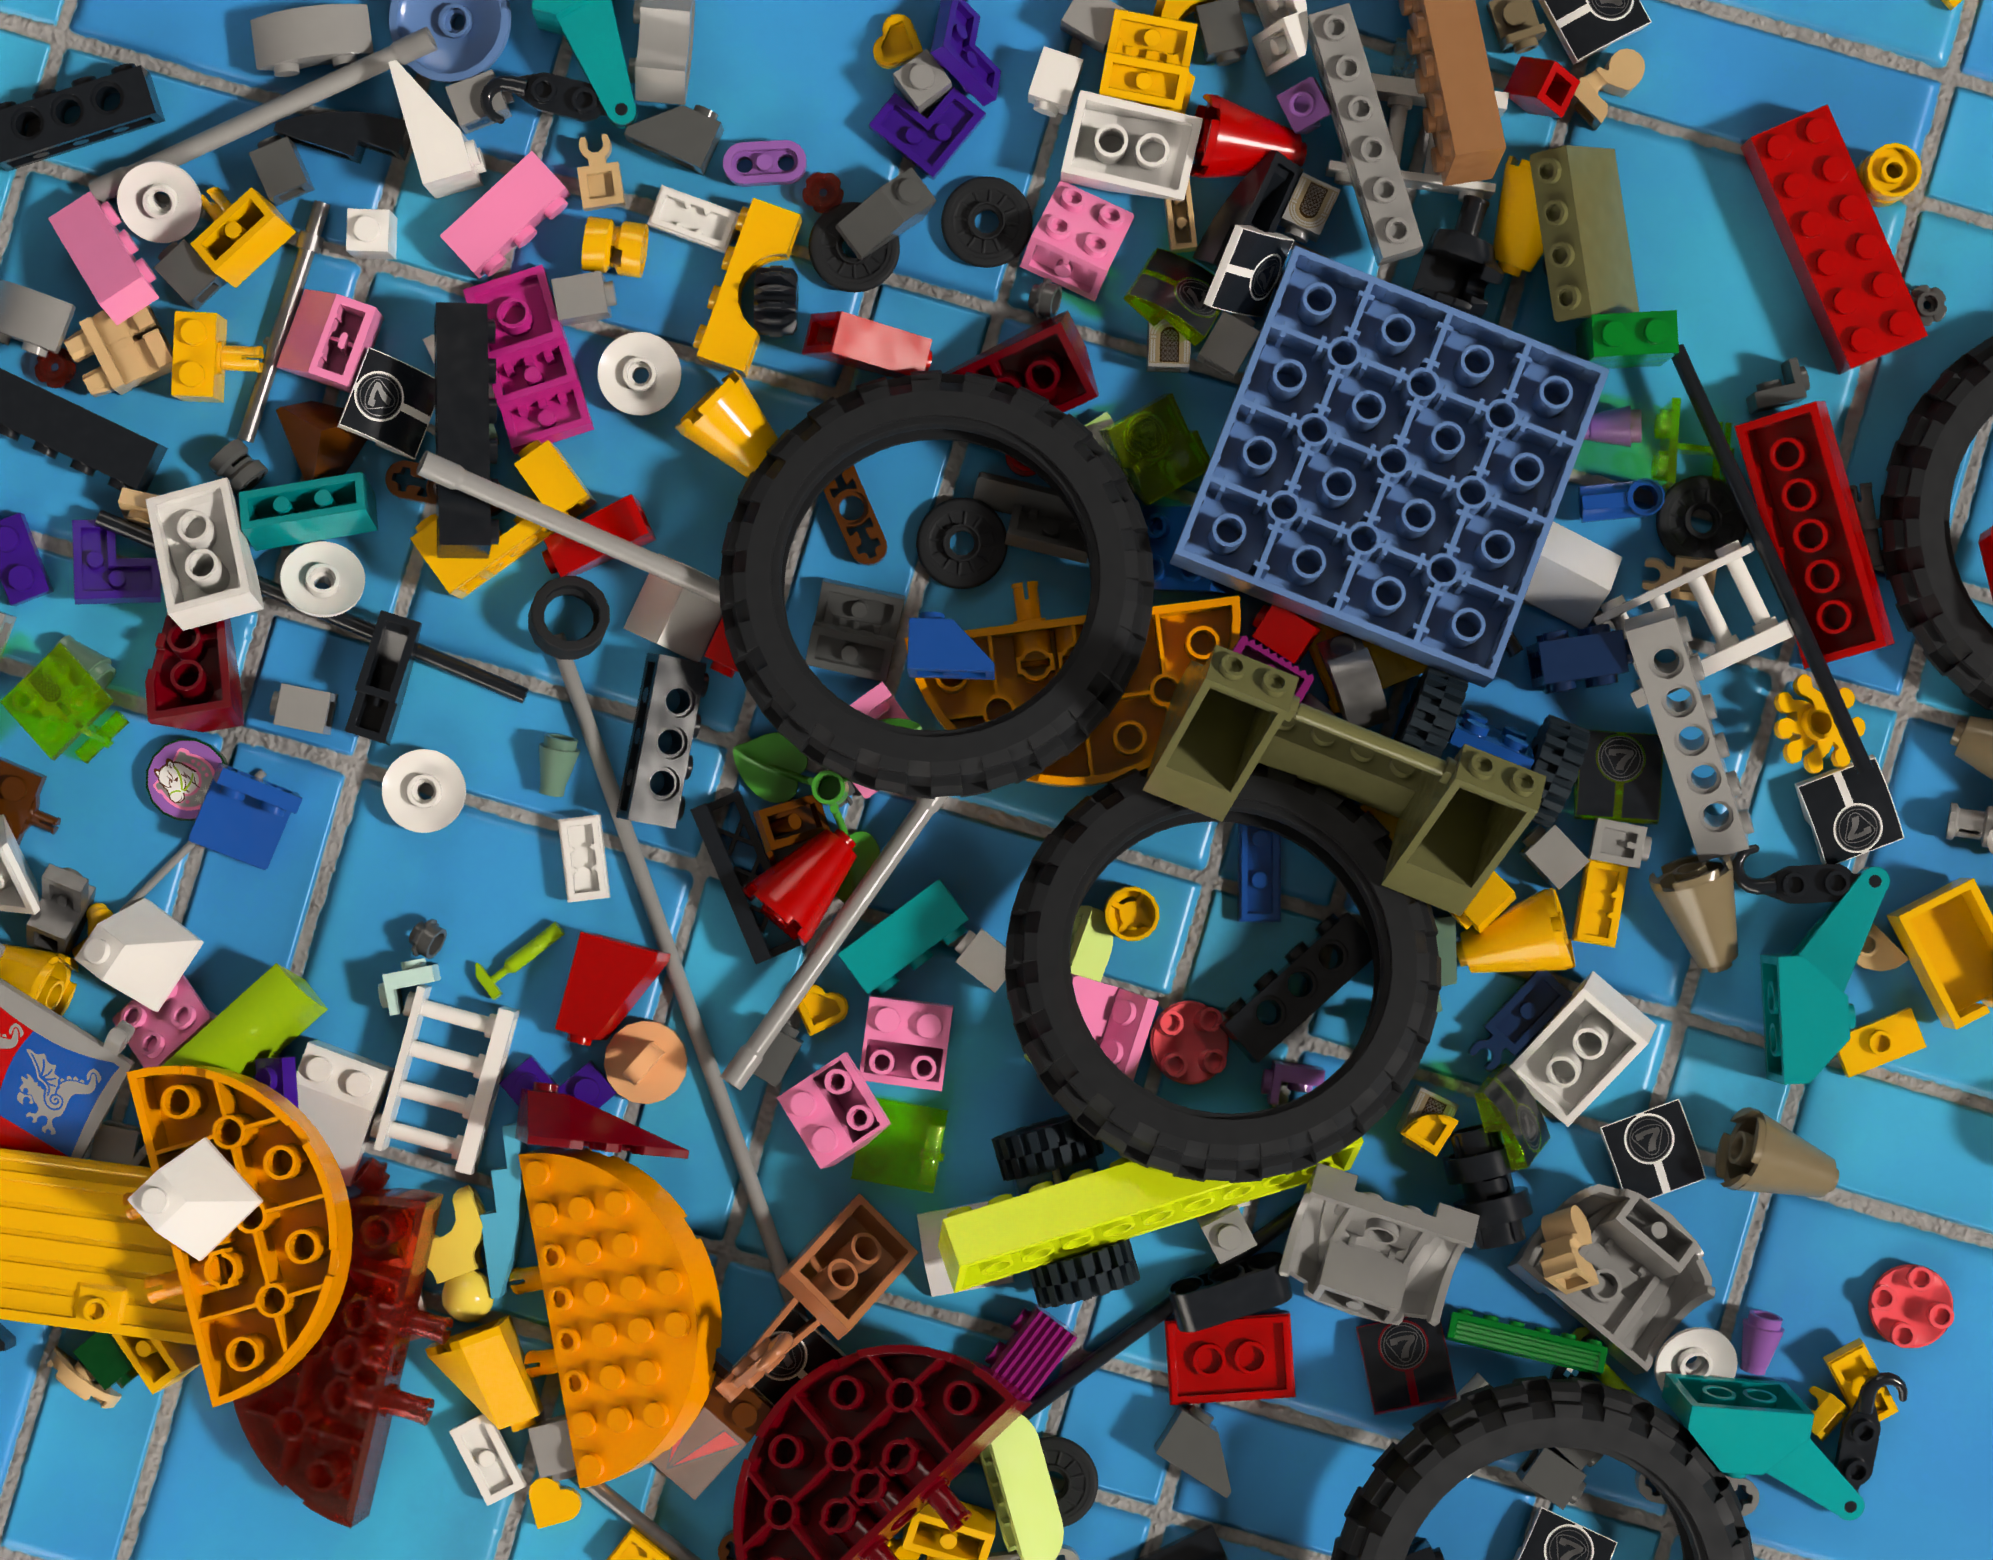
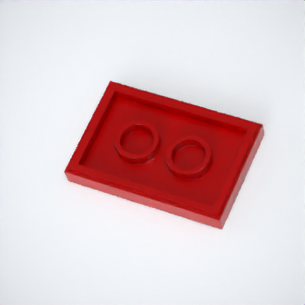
[1164,1311,1296,1405]

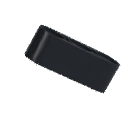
[1168,1252,1293,1332]

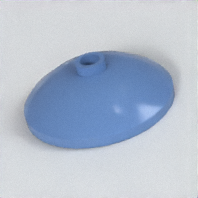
[389,0,511,83]

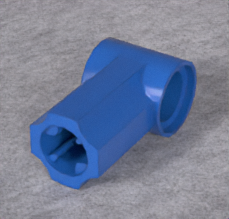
[1578,478,1665,523]

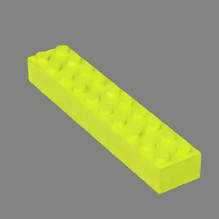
[938,1137,1364,1293]

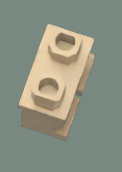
[64,305,173,397]

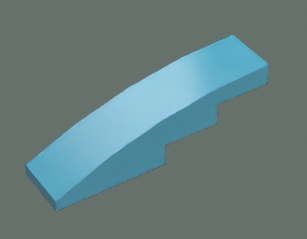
[480,1123,528,1299]

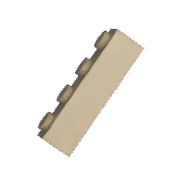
[1164,178,1198,254]

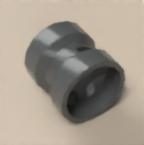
[208,438,268,497]

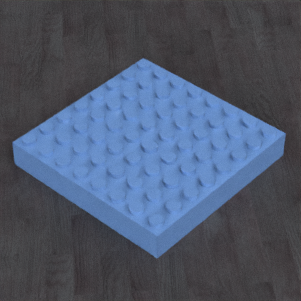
[1169,245,1610,688]

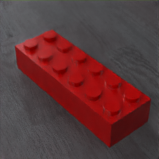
[1740,104,1928,375]
[1734,401,1895,669]

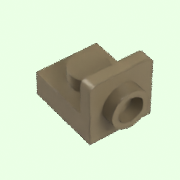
[1486,0,1547,54]

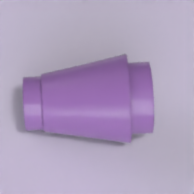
[1584,405,1642,447]
[1740,1309,1785,1375]

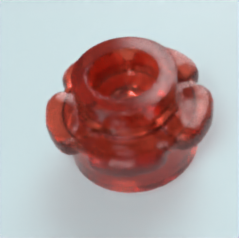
[802,172,844,213]
[34,348,76,388]
[352,1157,390,1197]

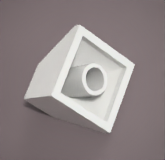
[74,898,204,1012]
[127,1137,263,1261]

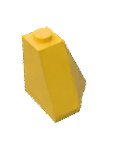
[425,1315,544,1432]

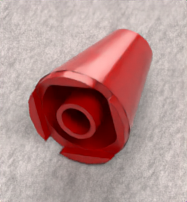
[1190,94,1307,178]
[743,828,857,946]

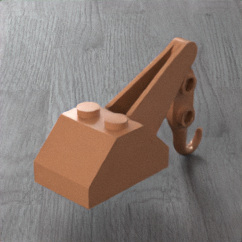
[715,1193,919,1403]

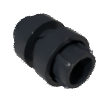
[1442,1122,1533,1249]

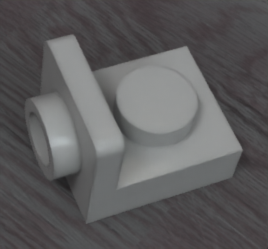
[1588,818,1652,869]

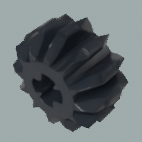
[754,265,799,337]

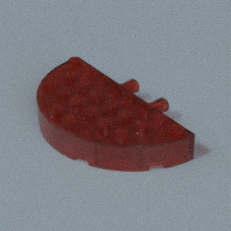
[233,1188,453,1528]

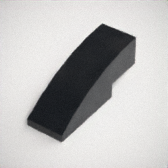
[273,111,411,164]
[1192,150,1304,273]
[345,610,422,745]

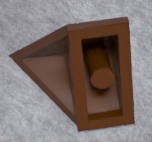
[276,401,368,481]
[753,794,830,866]

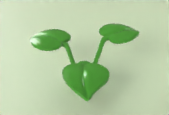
[733,718,923,904]

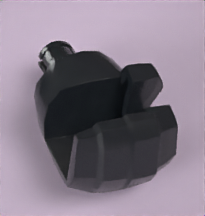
[1411,195,1504,318]

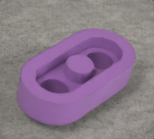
[723,140,807,187]

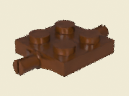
[0,757,61,846]

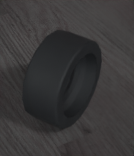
[528,576,610,660]

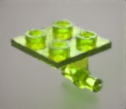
[1651,398,1735,492]
[0,643,130,764]
[851,1097,948,1193]

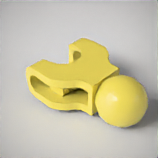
[394,1185,494,1323]

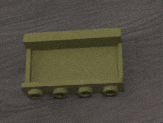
[1529,145,1639,322]

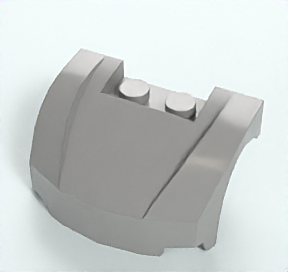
[1279,1163,1480,1326]
[1507,1184,1716,1375]

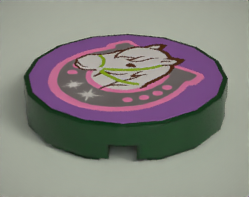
[146,738,229,821]

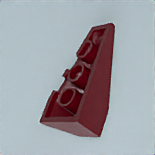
[945,310,1099,412]
[145,606,244,732]
[515,1082,689,1159]

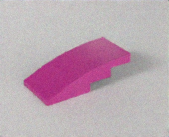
[463,265,594,455]

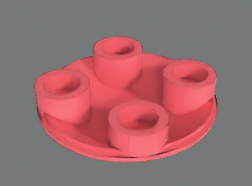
[1150,1001,1229,1085]
[1868,1264,1954,1348]

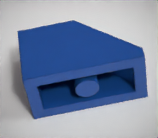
[907,612,995,680]

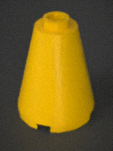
[1493,155,1544,278]
[674,370,778,478]
[1456,887,1576,973]
[0,943,78,1016]

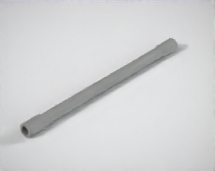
[88,27,438,204]
[416,451,720,604]
[720,796,948,1091]

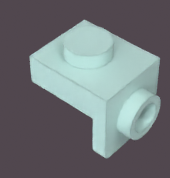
[378,958,441,1016]

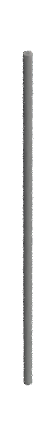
[554,633,808,1319]

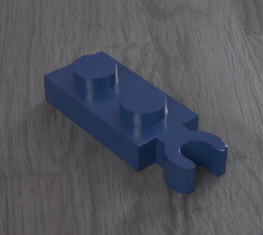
[1468,971,1572,1072]

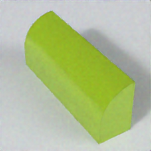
[162,963,328,1078]

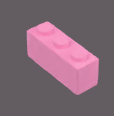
[440,151,571,279]
[48,191,159,325]

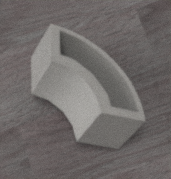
[628,0,695,105]
[250,4,374,77]
[0,279,76,358]

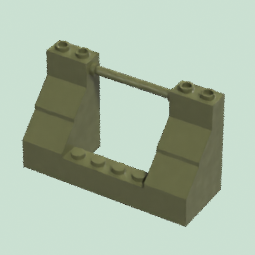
[1143,644,1547,916]

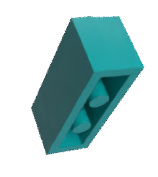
[239,472,378,551]
[838,878,969,995]

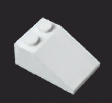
[388,60,487,199]
[1060,90,1203,202]
[145,477,264,631]
[1509,971,1657,1127]
[296,1040,395,1187]

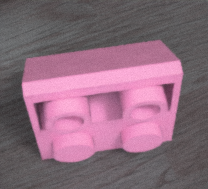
[276,289,384,393]
[859,994,954,1091]
[776,1052,891,1169]

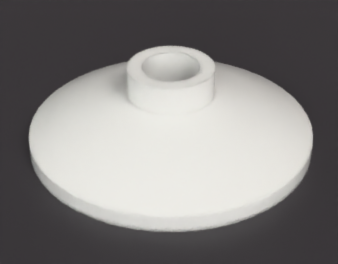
[117,161,202,243]
[598,332,682,416]
[280,541,365,617]
[382,749,466,833]
[1654,1327,1738,1390]

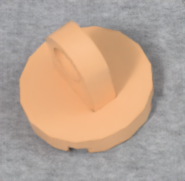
[604,1020,688,1104]

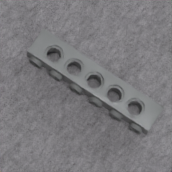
[1308,3,1424,266]
[1625,605,1754,862]

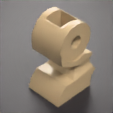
[1570,48,1645,131]
[1540,1205,1599,1295]

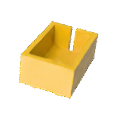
[1886,878,1993,1030]

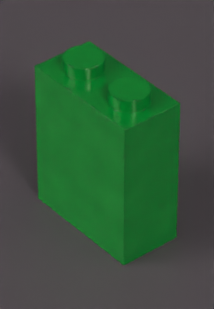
[1575,310,1679,369]

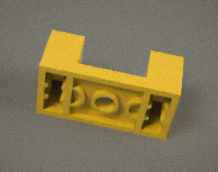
[410,440,597,599]

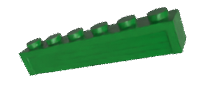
[1445,1309,1608,1376]

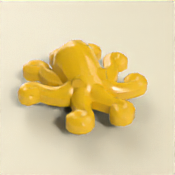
[1773,674,1866,774]

